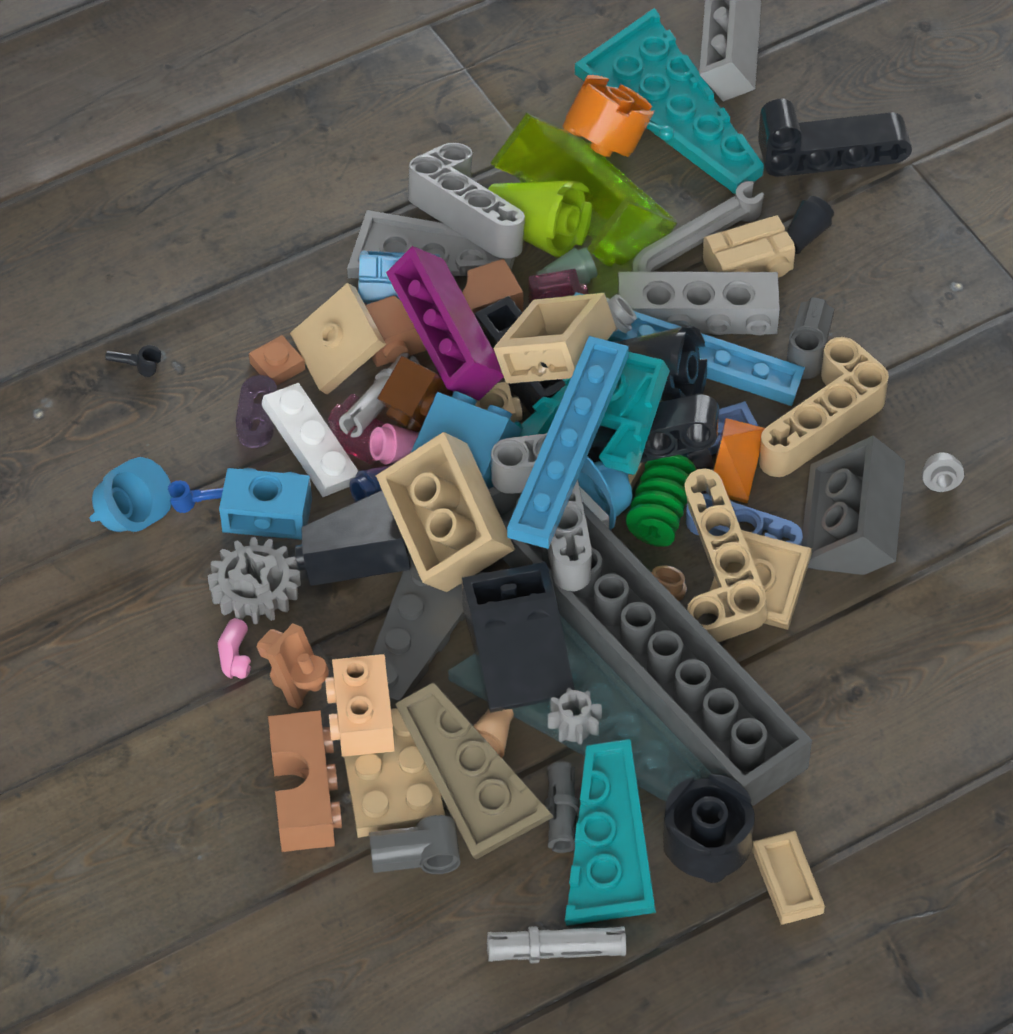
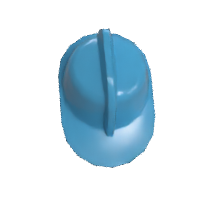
[578,456,633,531]
[89,457,173,532]

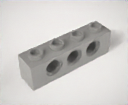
[618,272,780,335]

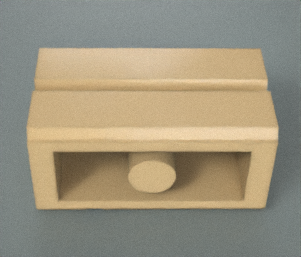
[703,215,795,278]

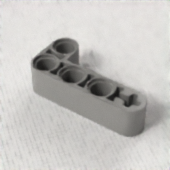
[408,143,525,259]
[491,433,592,591]

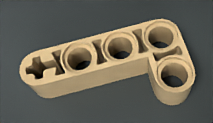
[759,337,889,477]
[685,468,768,642]

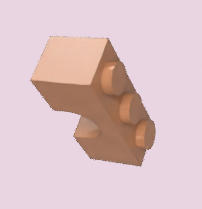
[268,710,342,852]

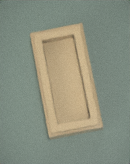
[752,831,825,925]

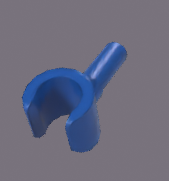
[168,480,223,513]

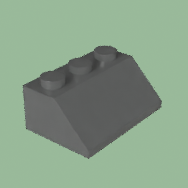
[802,436,905,575]

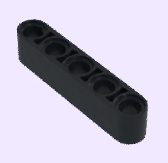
[587,394,719,463]

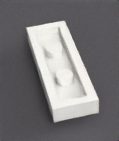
[261,383,358,497]

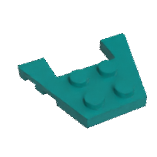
[514,352,670,475]

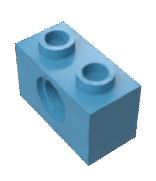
[219,468,312,540]

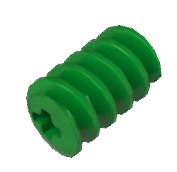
[626,455,697,547]

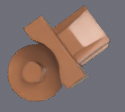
[256,623,329,709]

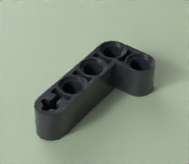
[758,99,912,177]

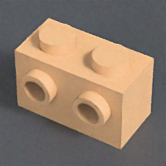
[325,654,394,757]

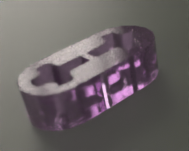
[236,375,277,448]

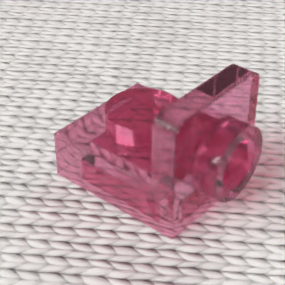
[529,269,589,304]
[328,393,385,465]

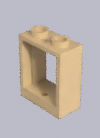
[494,293,616,384]

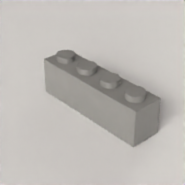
[699,0,761,101]

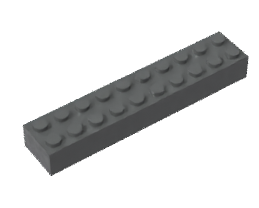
[489,487,812,806]

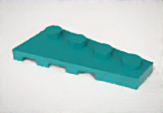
[565,739,656,926]

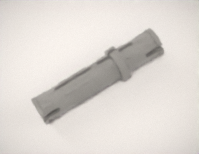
[339,353,420,437]
[487,926,626,963]

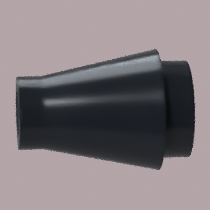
[787,196,834,254]

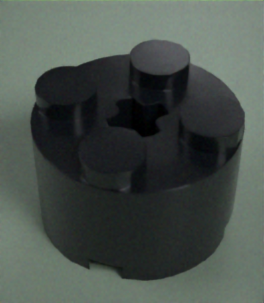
[663,774,755,883]

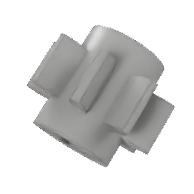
[548,688,602,745]

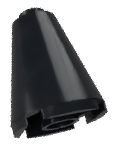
[615,326,707,402]

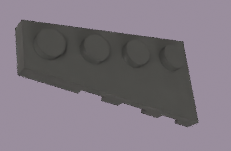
[372,555,486,708]

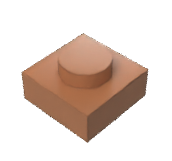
[249,335,305,388]

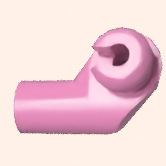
[217,618,251,679]

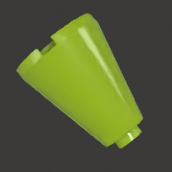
[488,181,592,258]

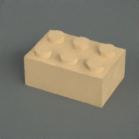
[376,432,515,592]

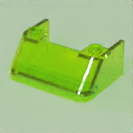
[490,113,678,267]

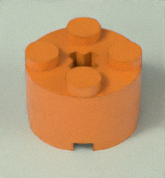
[562,75,654,157]

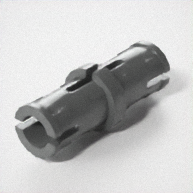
[544,762,579,853]

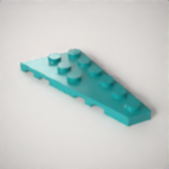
[575,8,764,195]

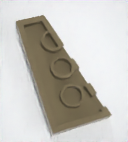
[395,682,554,859]

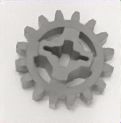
[208,537,301,624]

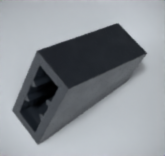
[295,491,410,586]

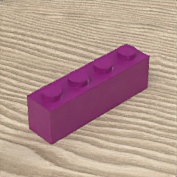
[386,246,504,401]

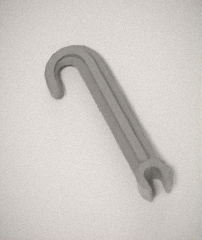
[632,181,764,272]

